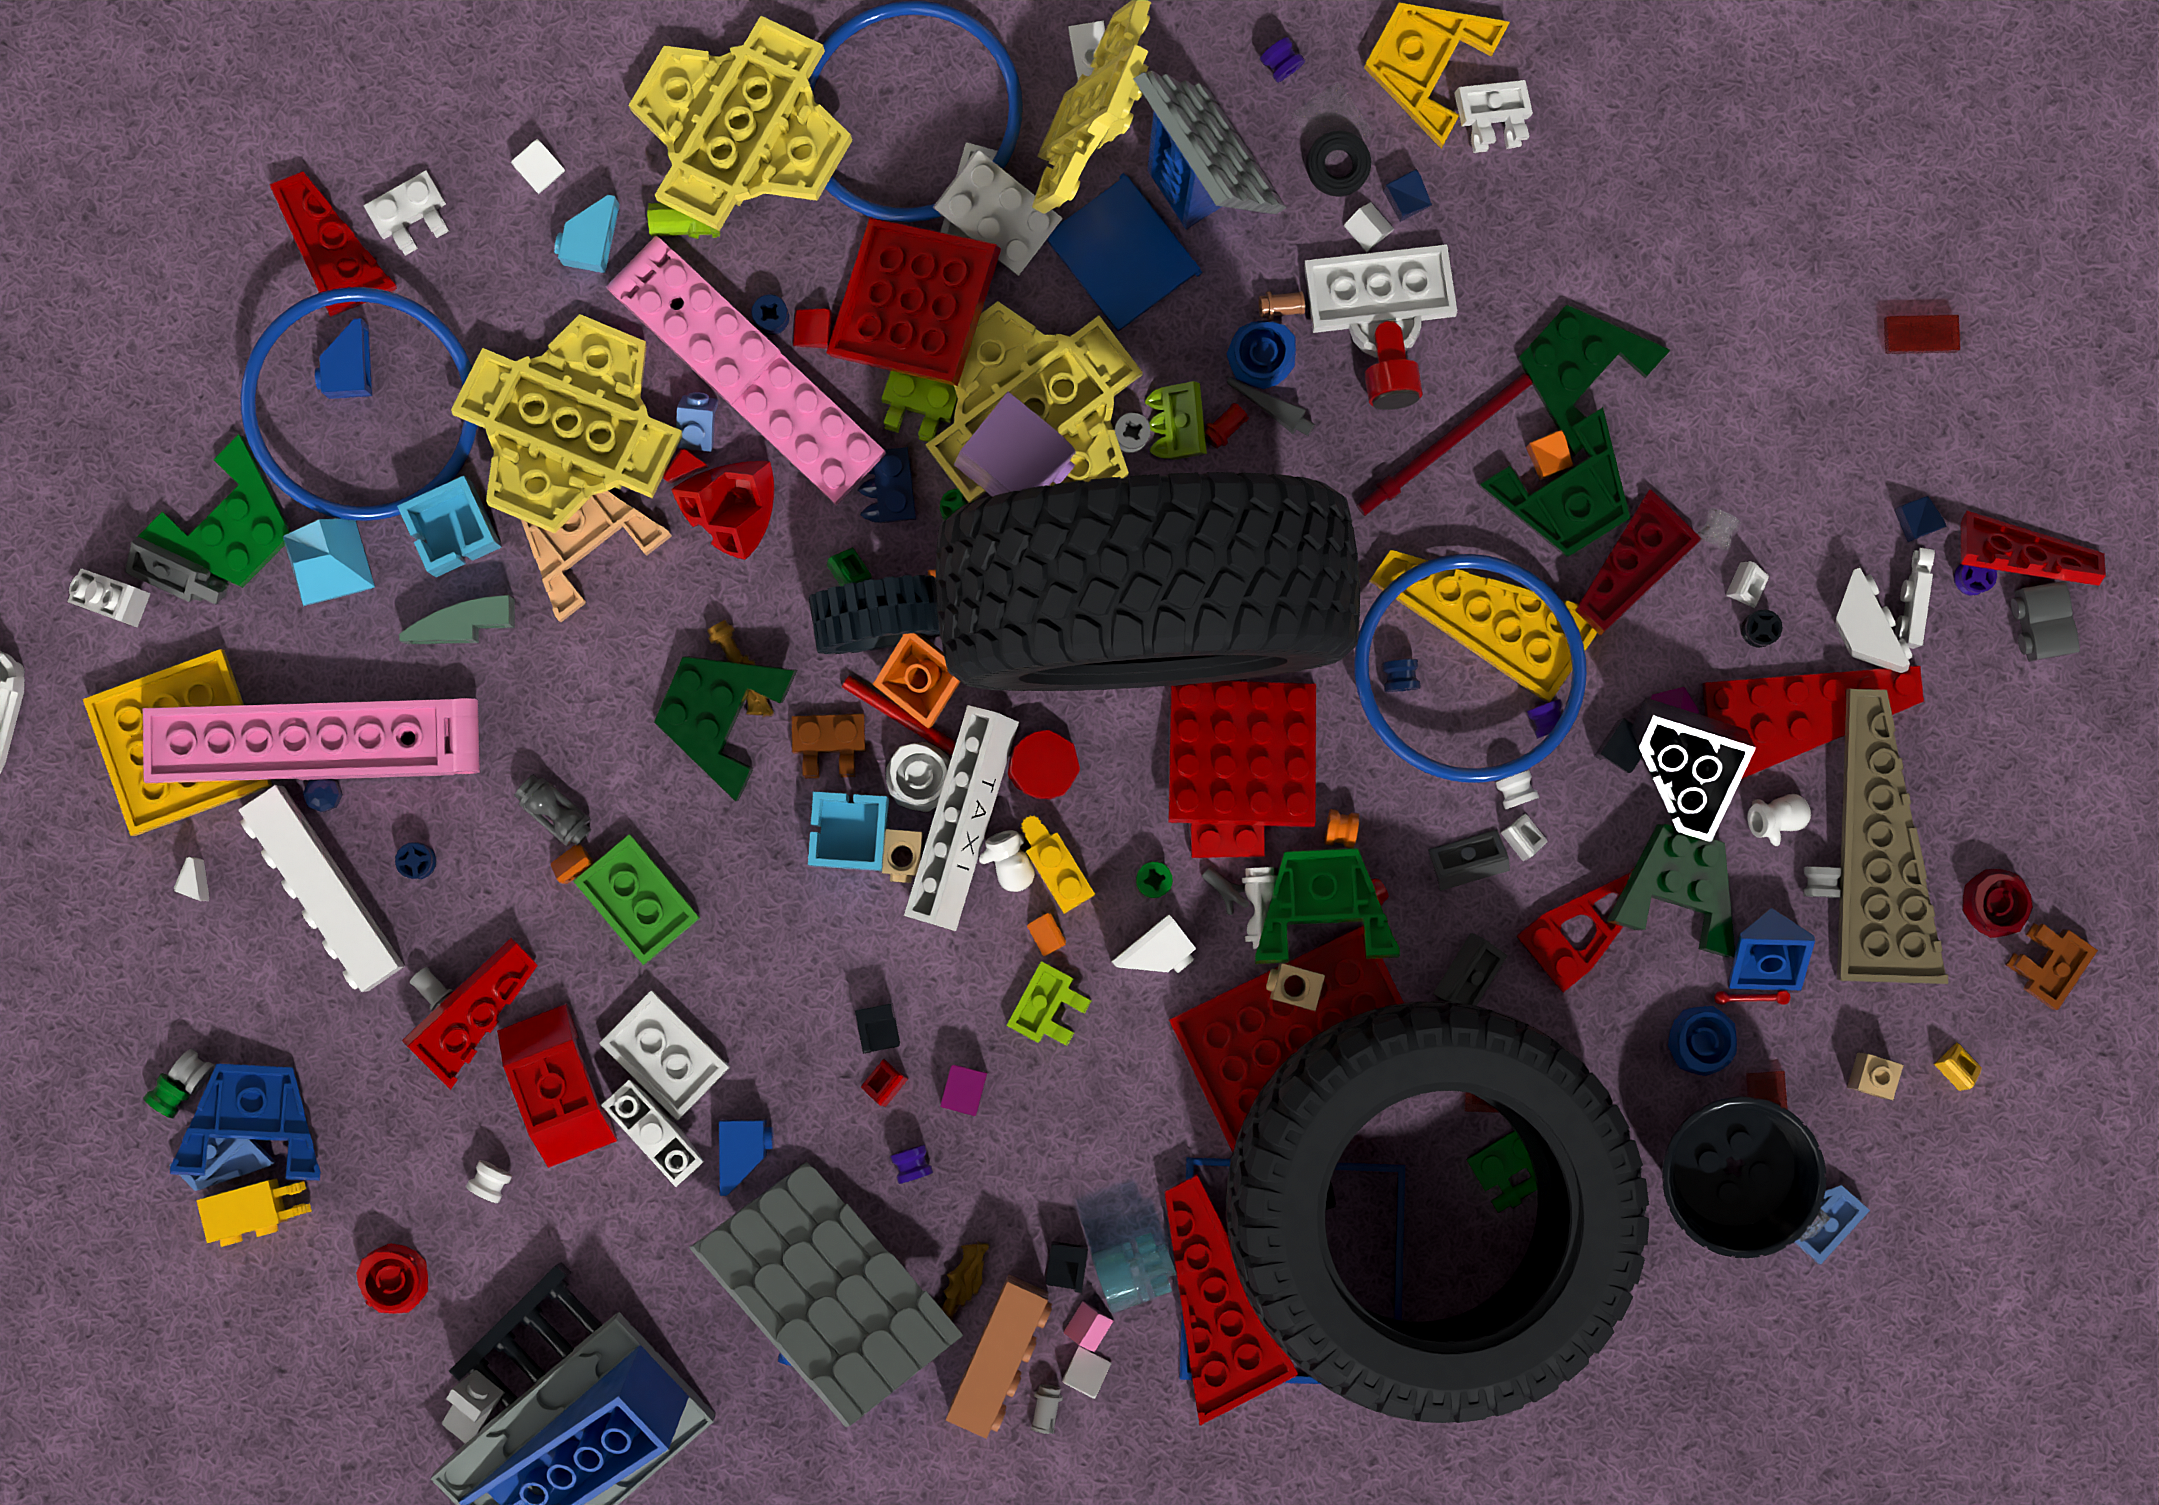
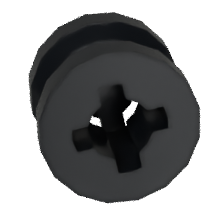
[1741,609,1783,648]

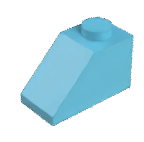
[555,195,620,273]

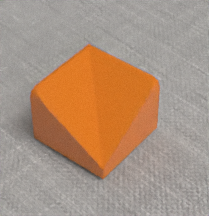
[1526,430,1573,480]

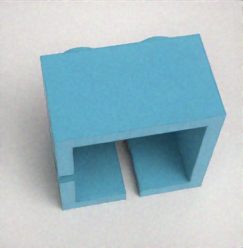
[397,476,502,577]
[808,791,889,871]

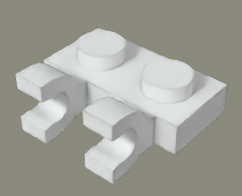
[1454,80,1533,153]
[363,171,449,256]

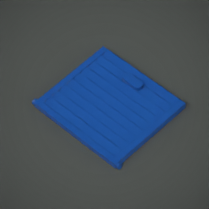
[1046,173,1203,332]

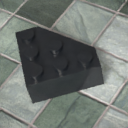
[1631,698,1756,842]

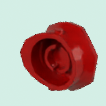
[1008,729,1080,799]
[356,1243,428,1314]

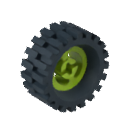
[809,575,940,654]

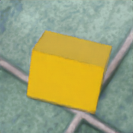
[1934,1042,1982,1091]

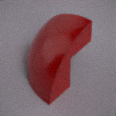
[671,461,774,560]

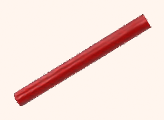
[842,675,956,756]

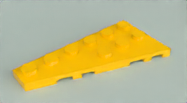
[1369,550,1597,703]

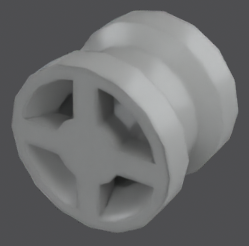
[1113,413,1151,453]
[1803,867,1842,898]
[168,1049,215,1095]

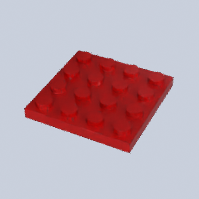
[826,218,1001,386]
[1168,681,1316,827]

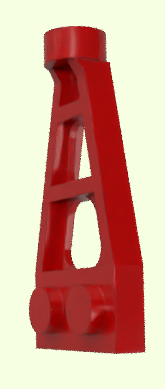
[1516,868,1634,993]

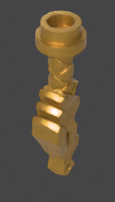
[707,620,774,718]
[942,1241,989,1320]

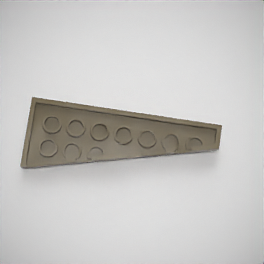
[1837,689,1948,984]

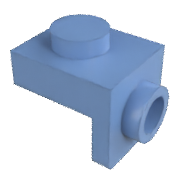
[676,392,718,452]

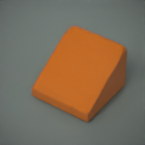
[551,844,594,884]
[1027,913,1066,956]

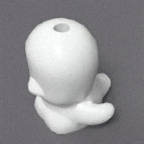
[1747,794,1811,846]
[979,830,1035,892]

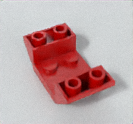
[497,1004,618,1168]

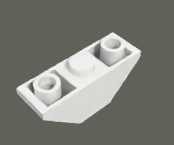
[67,568,151,627]
[1835,568,1912,673]
[601,1080,704,1187]

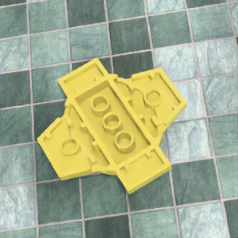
[1032,0,1151,214]
[629,16,852,231]
[925,301,1143,503]
[451,314,682,533]

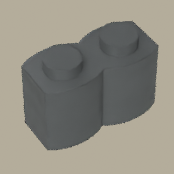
[2011,581,2080,662]

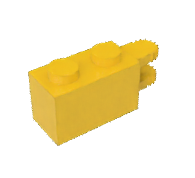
[1021,815,1095,914]
[196,1178,312,1247]

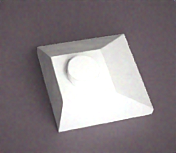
[1111,914,1196,973]

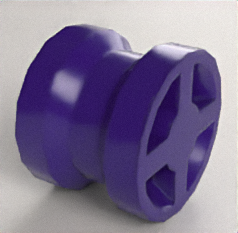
[1260,37,1305,83]
[1954,564,1997,596]
[1527,699,1563,739]
[890,1144,933,1184]

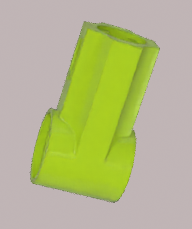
[647,203,720,239]

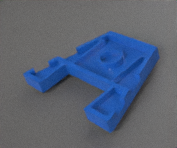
[170,1064,321,1181]

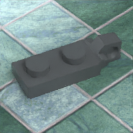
[125,537,229,604]

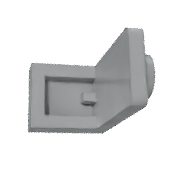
[442,1370,504,1444]

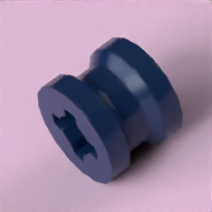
[751,294,790,335]
[1382,659,1421,692]
[395,843,437,879]

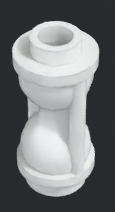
[1242,867,1278,949]

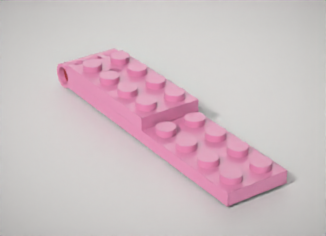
[606,235,886,506]
[143,698,480,783]

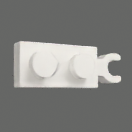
[1895,548,1935,649]

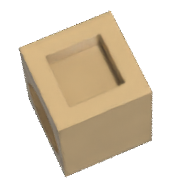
[882,829,924,883]
[1266,963,1325,1011]
[1847,1053,1904,1100]

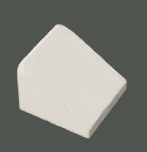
[511,139,565,194]
[174,857,209,901]
[1062,1346,1111,1399]

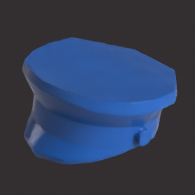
[1226,321,1296,389]
[1668,1006,1737,1076]

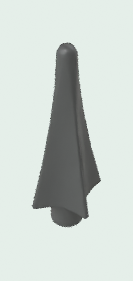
[1227,377,1315,436]

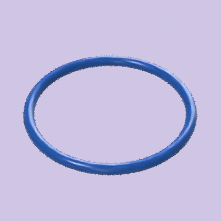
[808,0,1023,222]
[240,287,478,521]
[1354,554,1587,783]

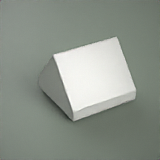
[1344,202,1394,252]
[1726,561,1769,608]
[1501,814,1548,861]

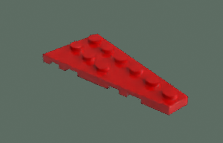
[1702,666,1924,779]
[1164,1174,1298,1426]

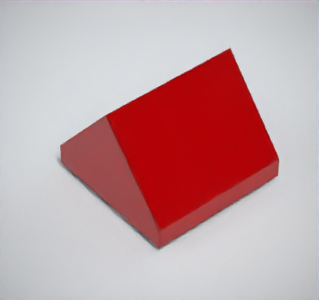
[861,1059,908,1107]

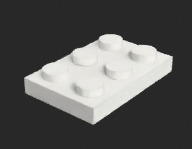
[933,150,1063,276]
[599,991,730,1120]

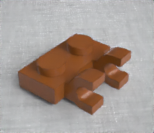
[791,714,866,779]
[2006,923,2098,1010]

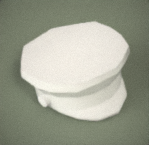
[886,742,951,812]

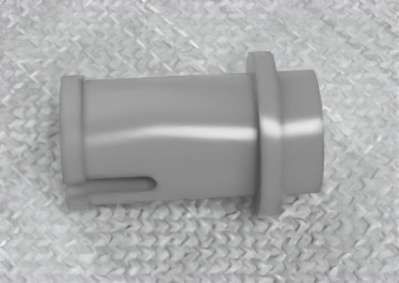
[410,967,454,1011]
[1031,1384,1063,1434]

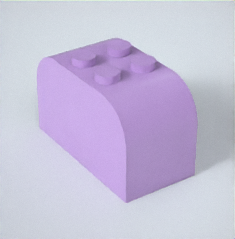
[954,392,1076,497]

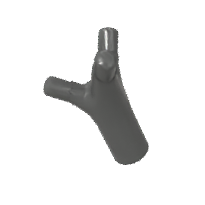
[1202,866,1249,915]

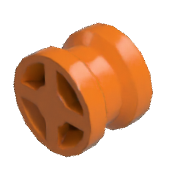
[1324,809,1359,849]

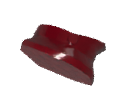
[1962,869,2033,938]

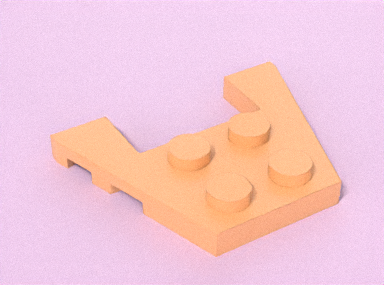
[521,491,672,622]

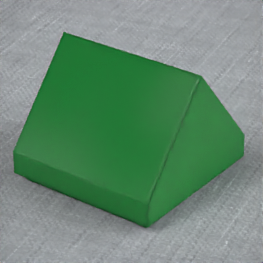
[826,547,872,586]

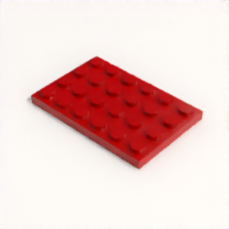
[1168,925,1404,1152]

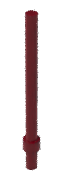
[1356,373,1533,516]

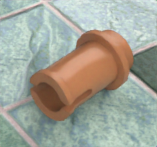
[1258,291,1305,320]

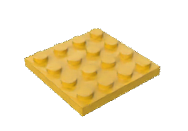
[83,649,272,836]

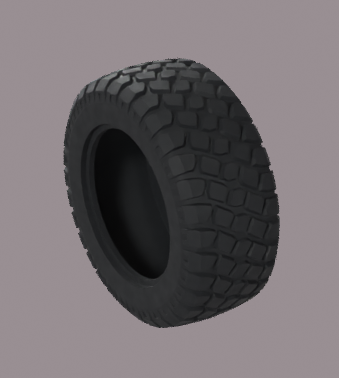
[936,472,1360,691]
[1226,1001,1649,1423]

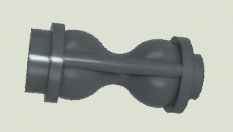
[514,774,592,847]

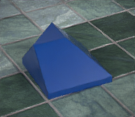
[1728,908,1815,991]

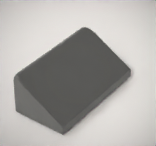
[1428,829,1510,891]
[1433,933,1508,1006]

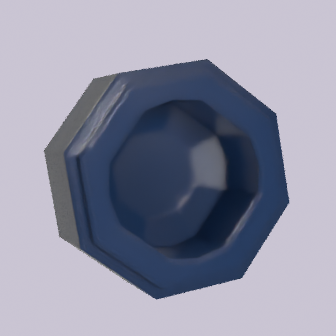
[303,779,343,812]

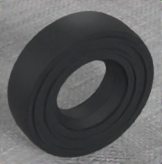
[1306,131,1371,197]

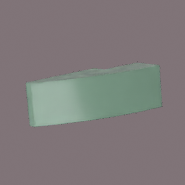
[399,595,515,644]

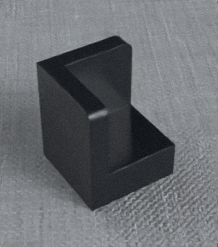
[1594,718,1642,773]
[855,1003,900,1054]
[1046,1241,1088,1293]

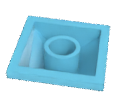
[283,519,375,606]

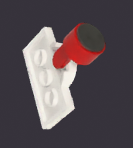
[1304,245,1457,410]

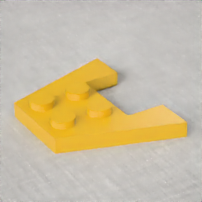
[1364,2,1510,149]

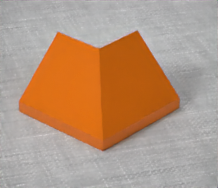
[873,633,960,729]

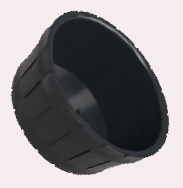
[1662,1097,1826,1259]

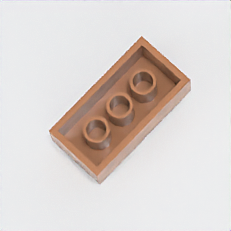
[946,1274,1052,1439]

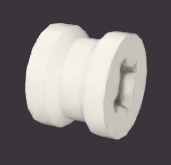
[1495,770,1539,810]
[466,1160,512,1203]

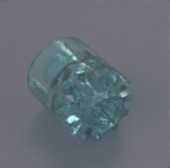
[1091,1232,1176,1314]

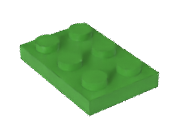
[573,834,701,965]

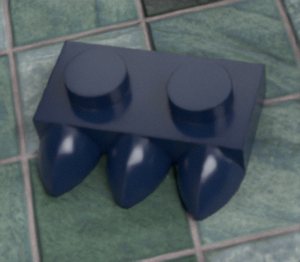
[857,447,916,523]

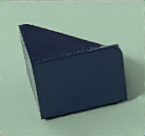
[1383,169,1432,222]
[1894,496,1947,542]

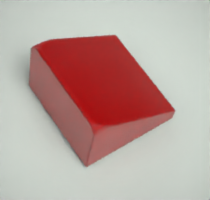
[793,308,832,349]
[663,449,708,484]

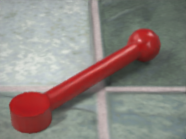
[1714,990,1791,1005]

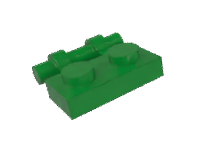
[1466,1130,1537,1213]

